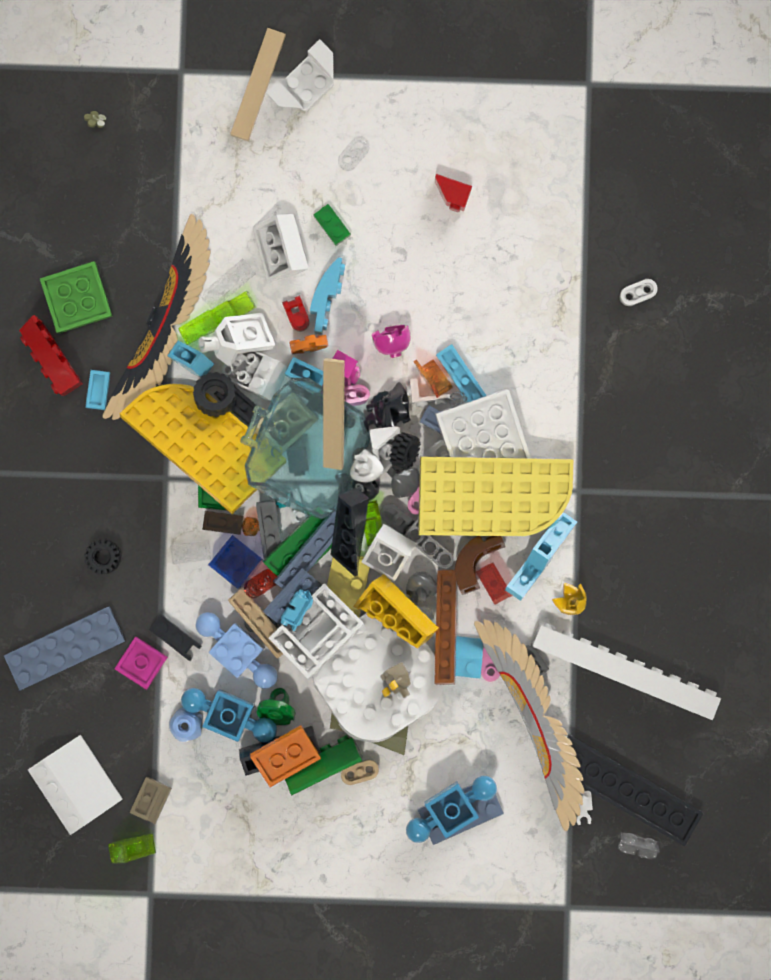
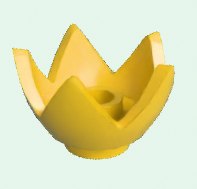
[552,583,587,615]

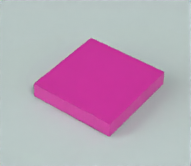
[115,636,168,690]

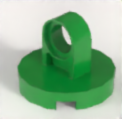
[256,688,296,726]

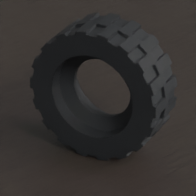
[193,372,237,417]

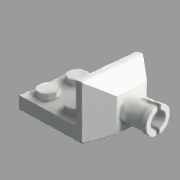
[198,313,275,366]

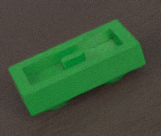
[313,204,351,246]

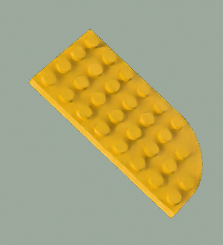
[119,384,286,514]

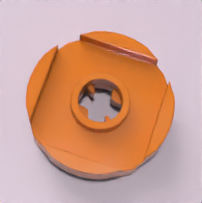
[289,335,328,354]

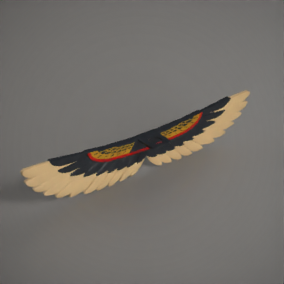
[103,214,211,420]

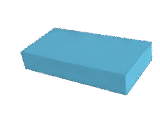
[86,370,111,410]

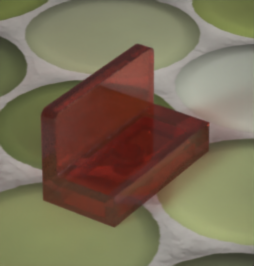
[476,562,513,605]

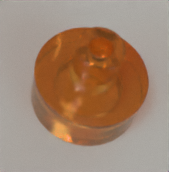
[242,517,260,536]

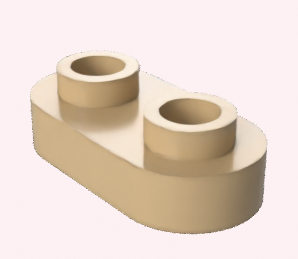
[341,759,379,785]

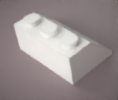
[253,214,308,282]

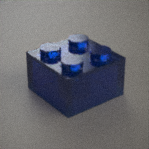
[208,535,263,590]

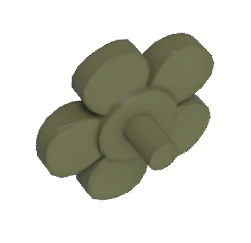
[84,111,106,128]

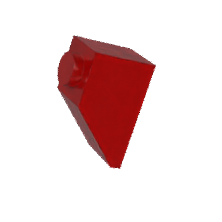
[435,174,472,212]

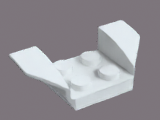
[265,39,334,112]

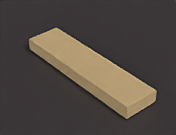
[228,587,283,659]

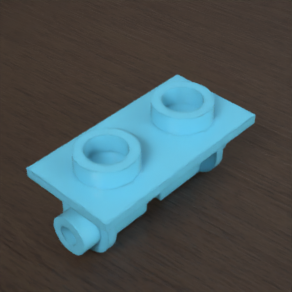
[281,589,313,631]

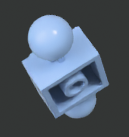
[195,612,278,689]

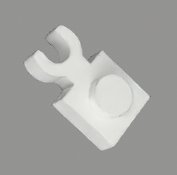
[576,790,593,825]

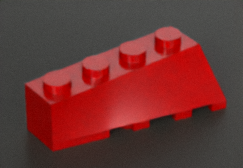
[19,315,83,396]

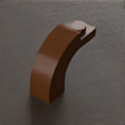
[455,536,506,595]

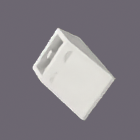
[220,351,288,402]

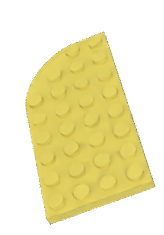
[418,457,574,536]

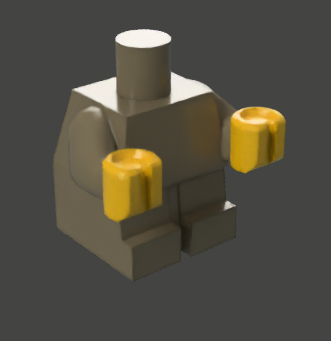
[380,662,411,698]

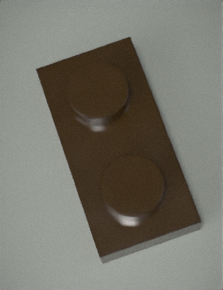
[202,511,244,535]

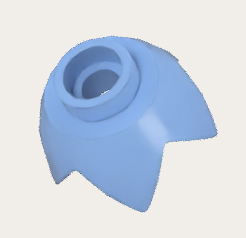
[169,707,202,742]

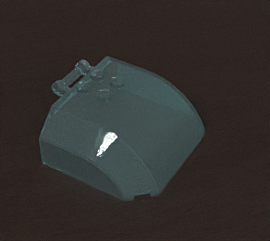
[240,378,370,519]

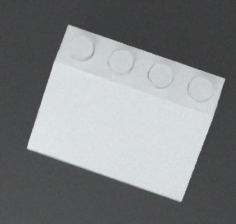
[28,735,122,835]

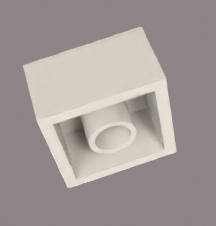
[362,524,417,582]

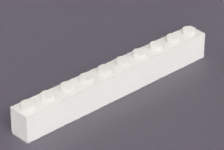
[531,623,721,720]

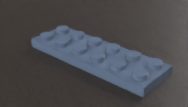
[4,606,125,690]

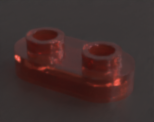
[244,569,277,598]

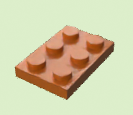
[250,725,321,787]

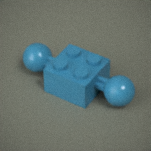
[181,688,277,743]
[406,776,497,843]

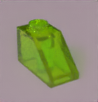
[364,500,383,547]
[108,834,156,863]

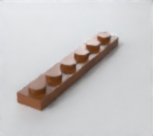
[435,570,457,685]

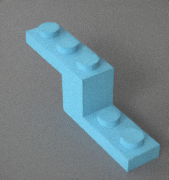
[505,513,577,601]

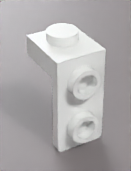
[406,378,450,407]

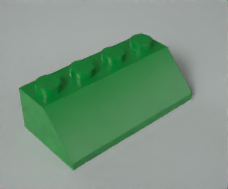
[285,735,363,796]

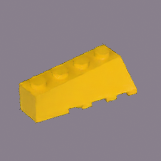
[353,574,439,649]

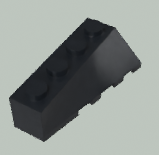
[330,488,369,576]

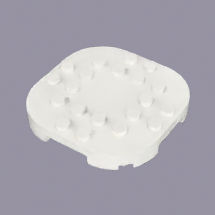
[312,613,443,743]

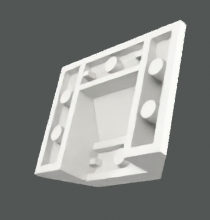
[269,584,364,680]

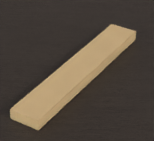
[230,28,286,142]
[323,358,345,470]

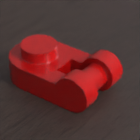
[282,295,310,332]

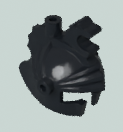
[361,382,411,431]

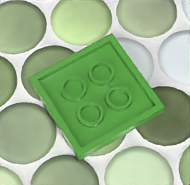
[40,261,113,334]

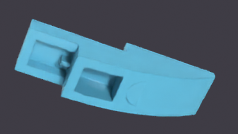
[310,258,345,335]

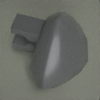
[387,467,420,498]
[406,572,437,606]

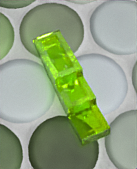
[178,291,257,345]

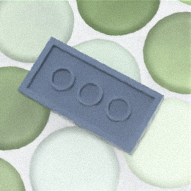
[417,784,504,845]

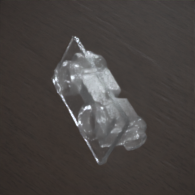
[618,832,660,860]

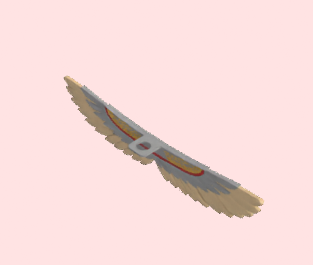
[474,619,584,831]

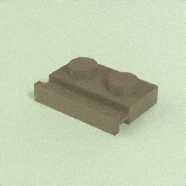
[130,777,172,824]

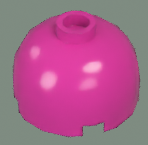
[371,325,411,358]

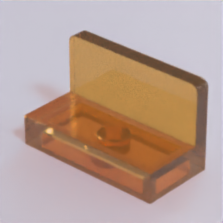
[413,359,453,398]

